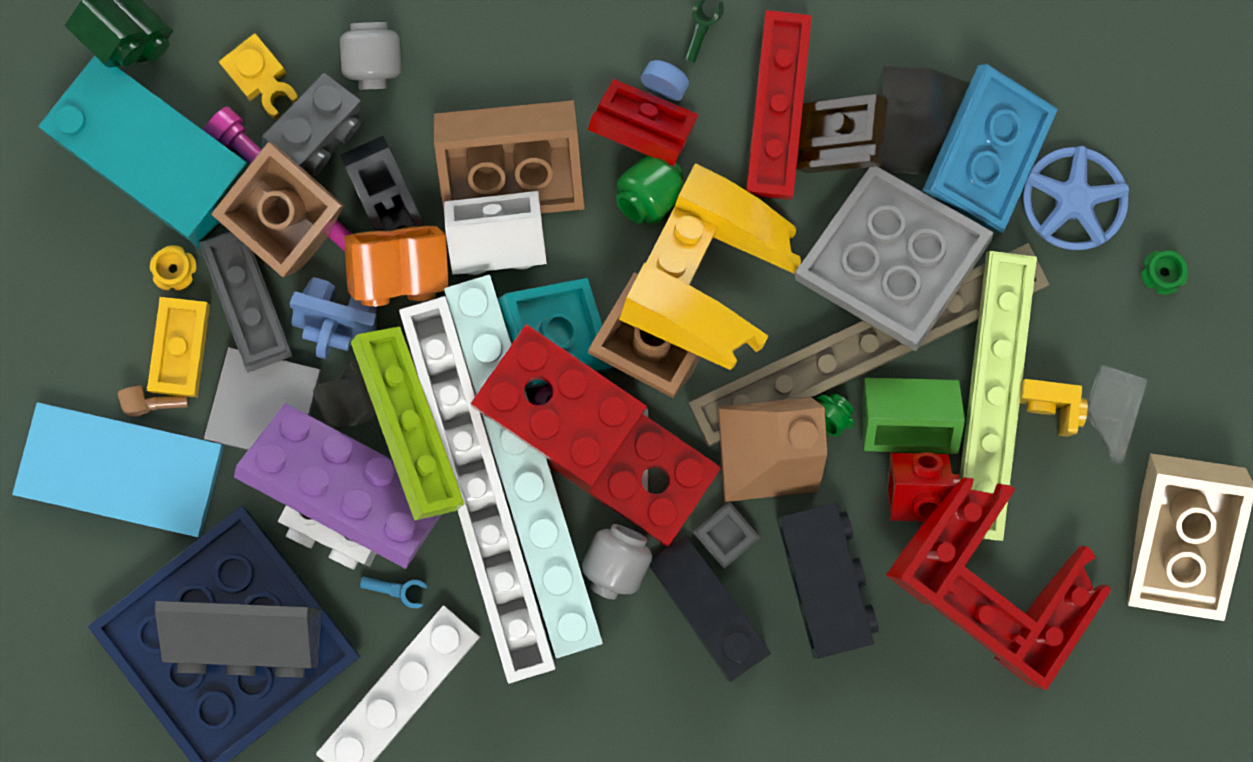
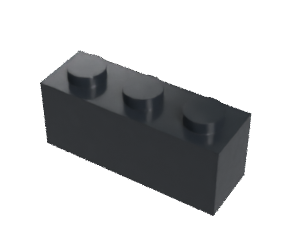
[777,503,879,659]

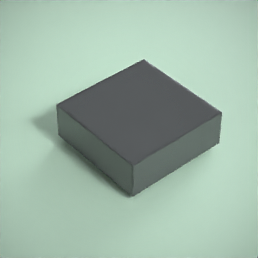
[693,501,760,569]

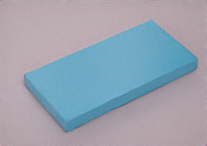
[12,402,224,538]

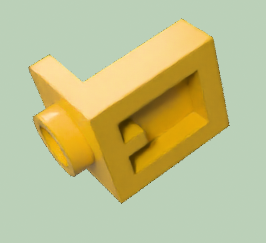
[1020,379,1088,437]

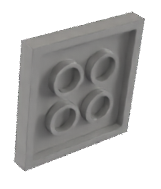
[795,166,993,351]

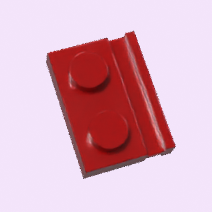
[587,79,699,166]

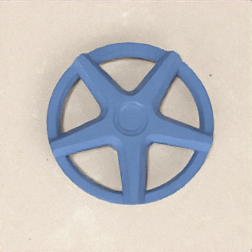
[1023,146,1129,251]

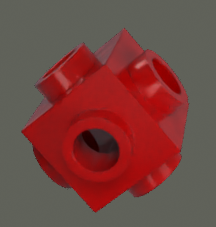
[887,452,960,522]

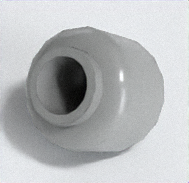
[339,22,402,90]
[582,524,652,600]

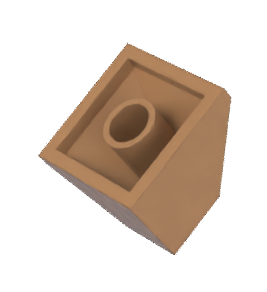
[717,397,827,502]

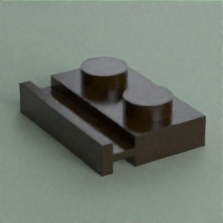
[796,94,888,173]

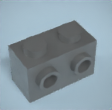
[262,73,361,176]

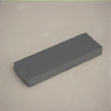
[199,231,292,373]

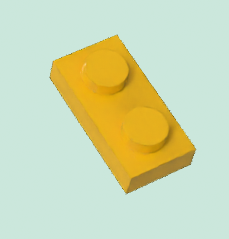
[147,297,211,398]

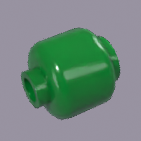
[616,155,684,225]

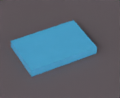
[922,64,1058,233]

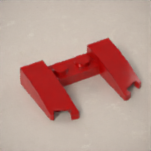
[886,477,1111,691]

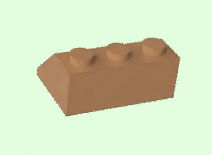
[434,100,584,218]

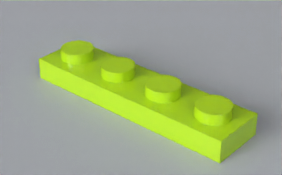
[351,327,465,521]

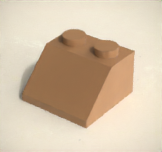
[211,141,344,277]
[588,272,701,398]

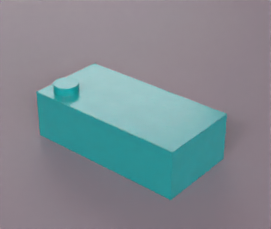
[38,56,249,249]

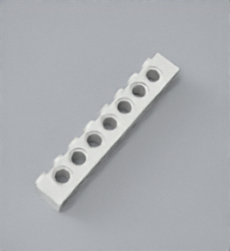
[399,296,557,684]

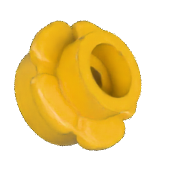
[150,245,197,291]

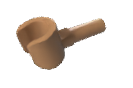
[117,385,188,417]

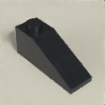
[340,136,425,231]
[649,535,771,682]

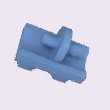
[290,277,377,359]

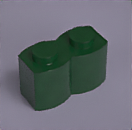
[65,0,174,68]

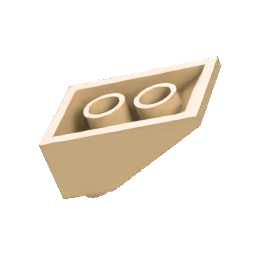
[1127,453,1253,621]

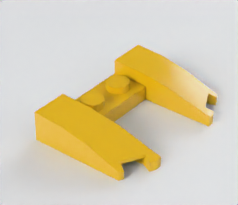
[619,163,801,370]

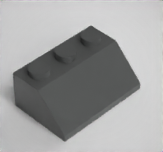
[155,601,322,678]

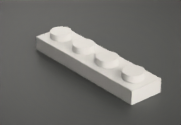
[316,605,480,762]

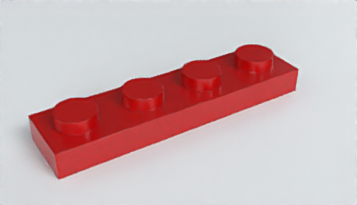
[746,10,812,200]

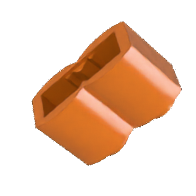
[344,226,448,306]

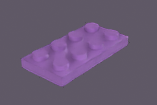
[234,403,442,569]

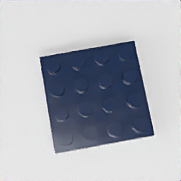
[87,506,361,762]

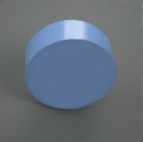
[641,60,689,101]

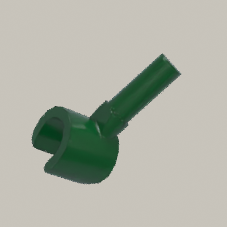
[684,0,724,63]

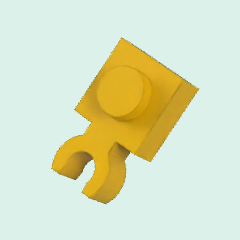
[218,33,299,121]

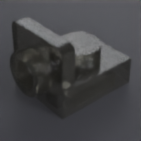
[313,360,376,430]

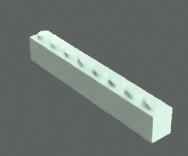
[444,274,603,659]

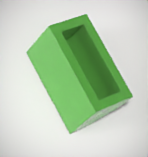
[862,378,965,454]

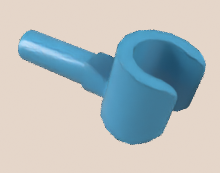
[360,576,428,608]

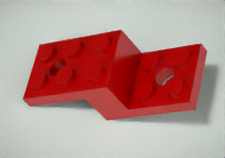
[470,324,722,547]

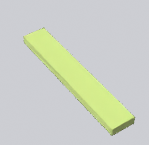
[960,251,1037,541]

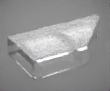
[1087,365,1147,464]

